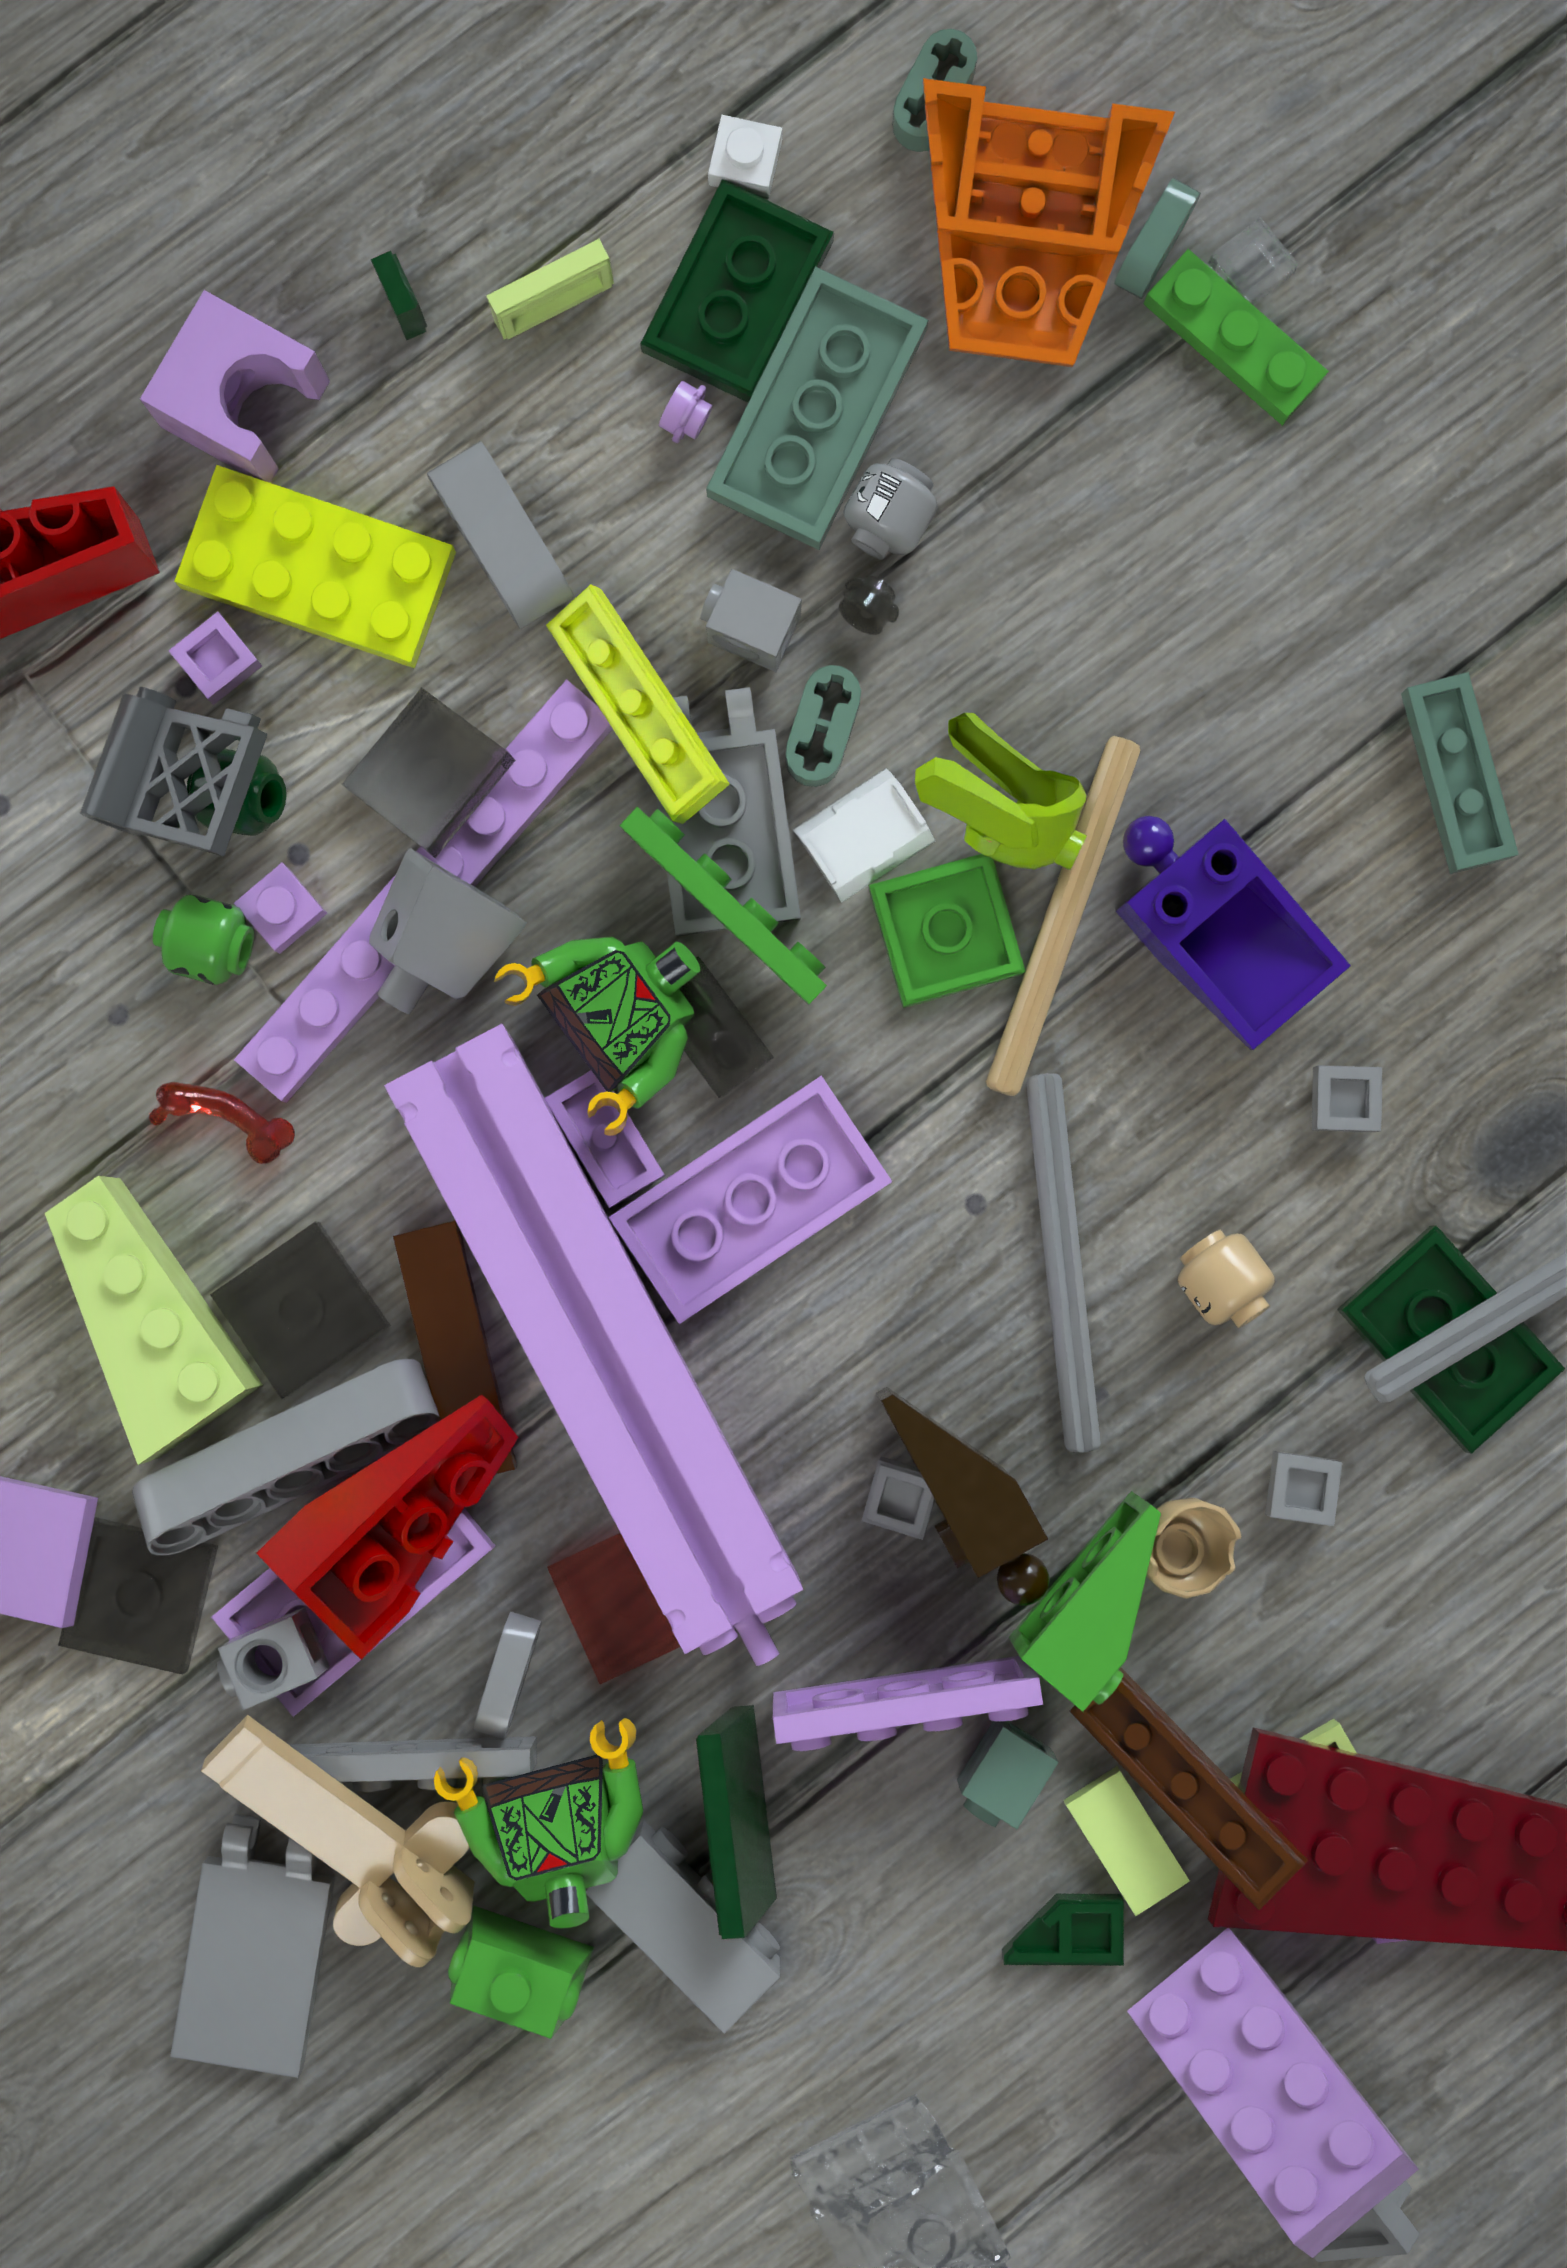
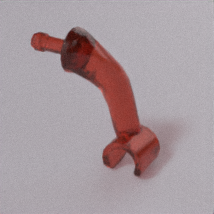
[149,1082,295,1164]

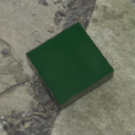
[371,250,428,340]

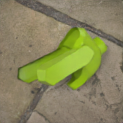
[915,712,1087,870]

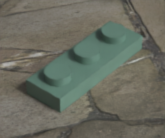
[1401,672,1519,874]

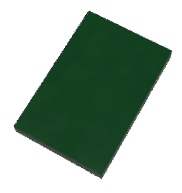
[640,179,834,403]
[1337,1225,1565,1454]
[696,1705,777,1939]

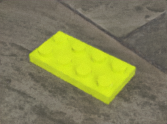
[174,465,456,668]

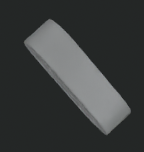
[473,1612,542,1739]

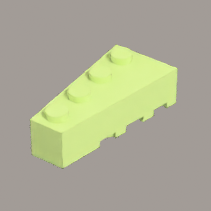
[45,1176,263,1465]

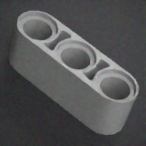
[427,441,574,629]

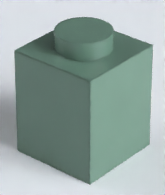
[957,1721,1059,1829]

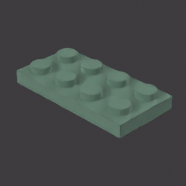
[706,267,929,550]

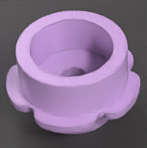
[659,381,713,443]

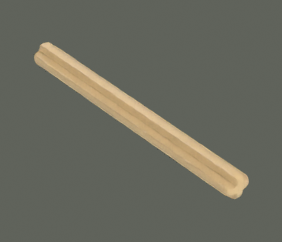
[986,736,1140,1096]

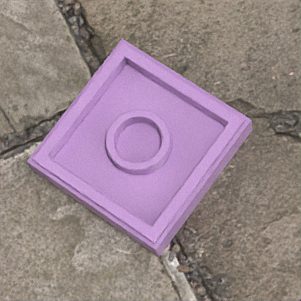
[0,1476,98,1628]

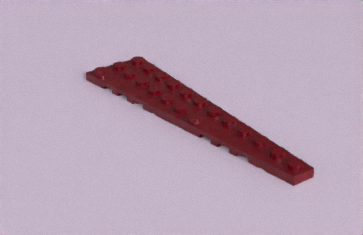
[1207,1727,1567,1951]

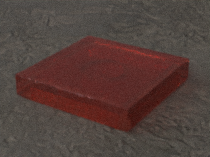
[547,1532,681,1684]

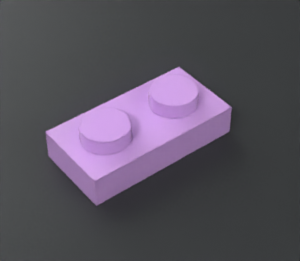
[544,1070,665,1208]

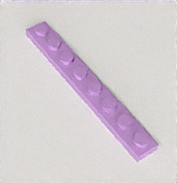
[234,679,613,1103]

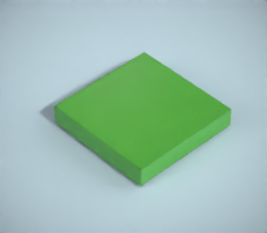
[869,854,1026,1008]

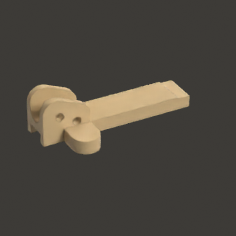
[201,1715,475,1967]

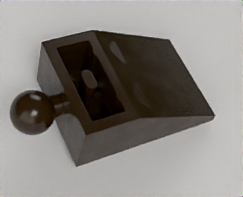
[876,1387,1049,1606]

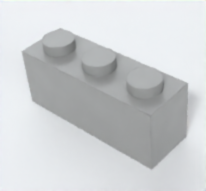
[586,1820,780,2034]

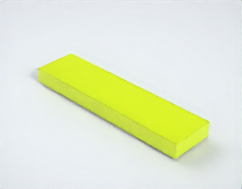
[546,584,730,824]

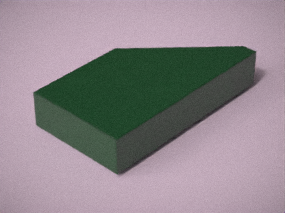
[1002,1893,1124,1966]

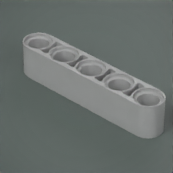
[132,1359,441,1555]

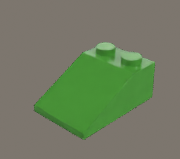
[1009,1491,1161,1712]

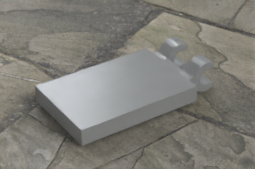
[656,687,801,936]
[170,1814,335,2078]

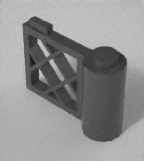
[80,687,268,857]

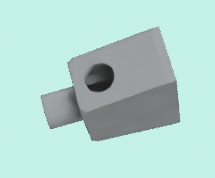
[369,848,527,1015]

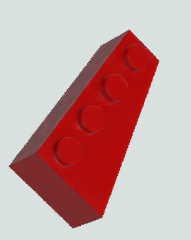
[0,486,160,639]

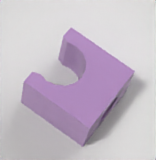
[140,290,330,483]

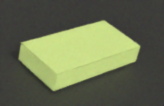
[486,239,614,339]
[1063,1766,1190,1916]

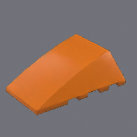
[923,78,1175,367]

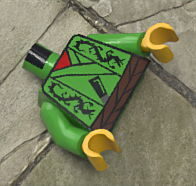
[494,937,700,1136]
[434,1718,643,1928]

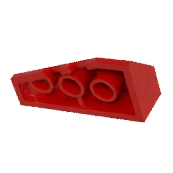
[256,1395,519,1660]

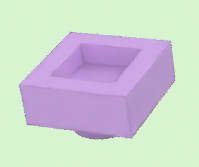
[168,612,262,705]
[234,863,328,954]

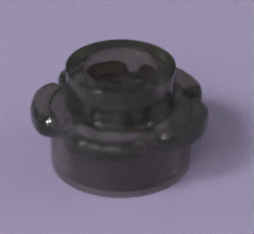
[839,576,899,635]

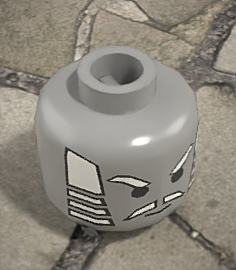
[843,458,938,560]

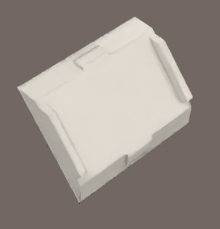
[793,768,935,903]

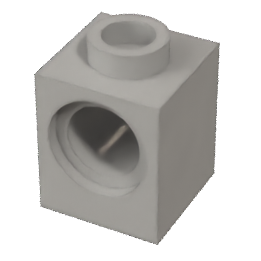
[700,569,802,672]
[217,1607,330,1710]

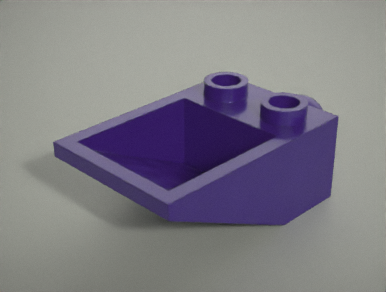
[1116,816,1351,1050]

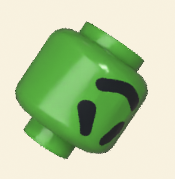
[153,895,254,985]

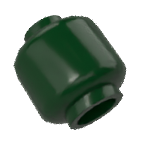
[187,749,287,836]

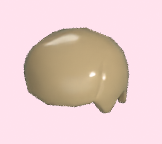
[1146,1498,1241,1599]

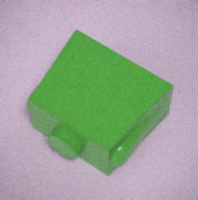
[448,1905,594,2039]

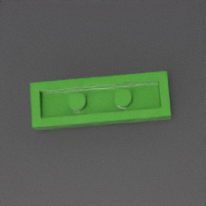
[1143,249,1329,426]

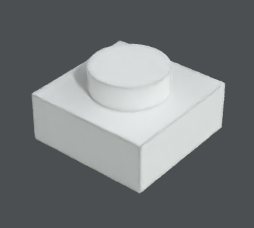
[708,115,782,198]

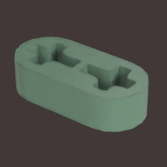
[892,29,977,152]
[1114,178,1201,299]
[785,665,861,787]

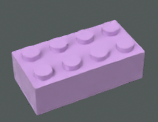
[1127,1928,1419,2258]

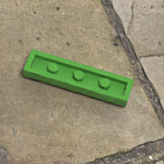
[619,807,827,1005]

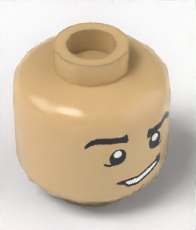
[1178,1229,1275,1329]

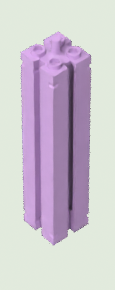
[384,1024,803,1666]

